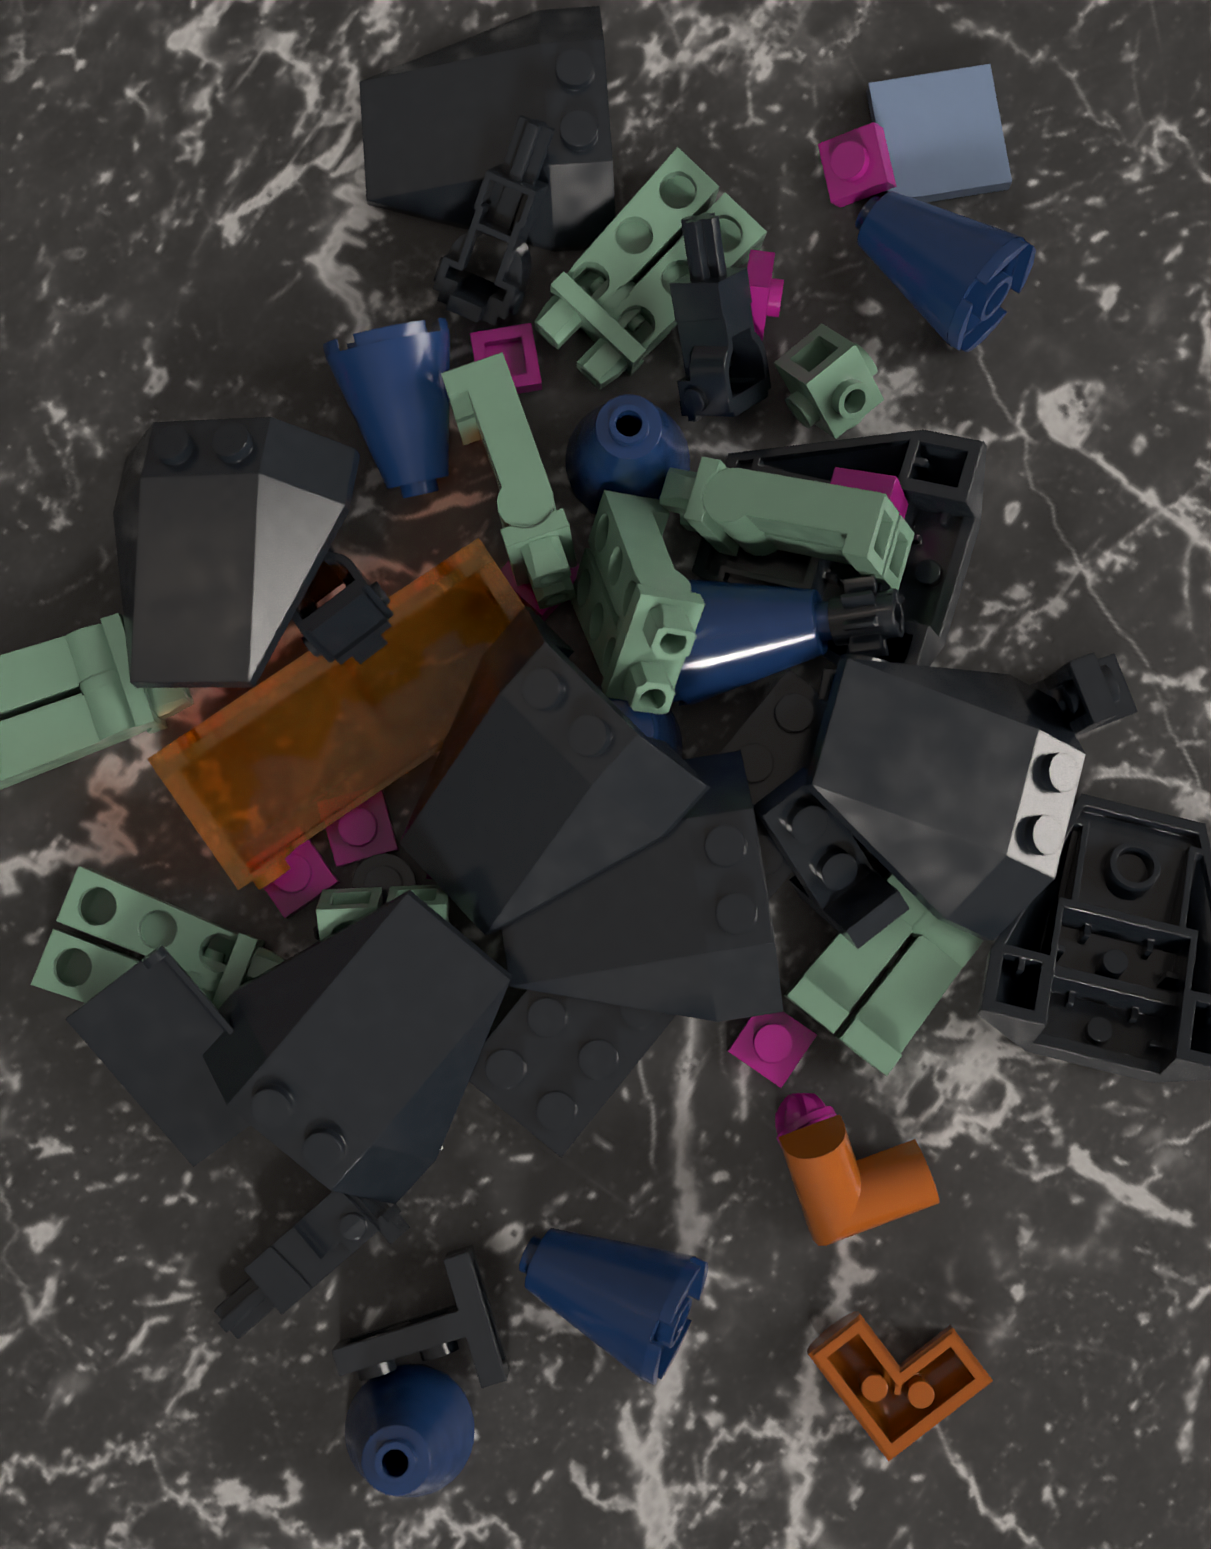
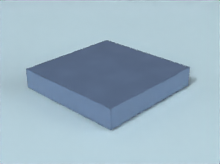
[866,64,1012,203]

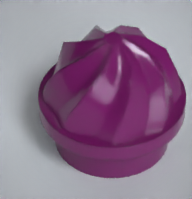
[775,1093,837,1146]

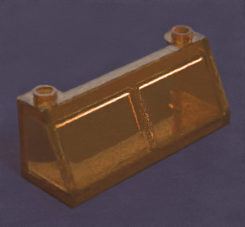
[147,538,525,890]

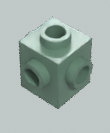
[774,324,884,439]

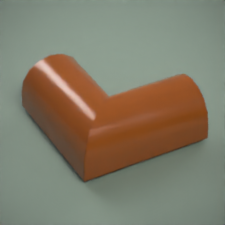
[778,1114,940,1246]
[807,1311,993,1461]

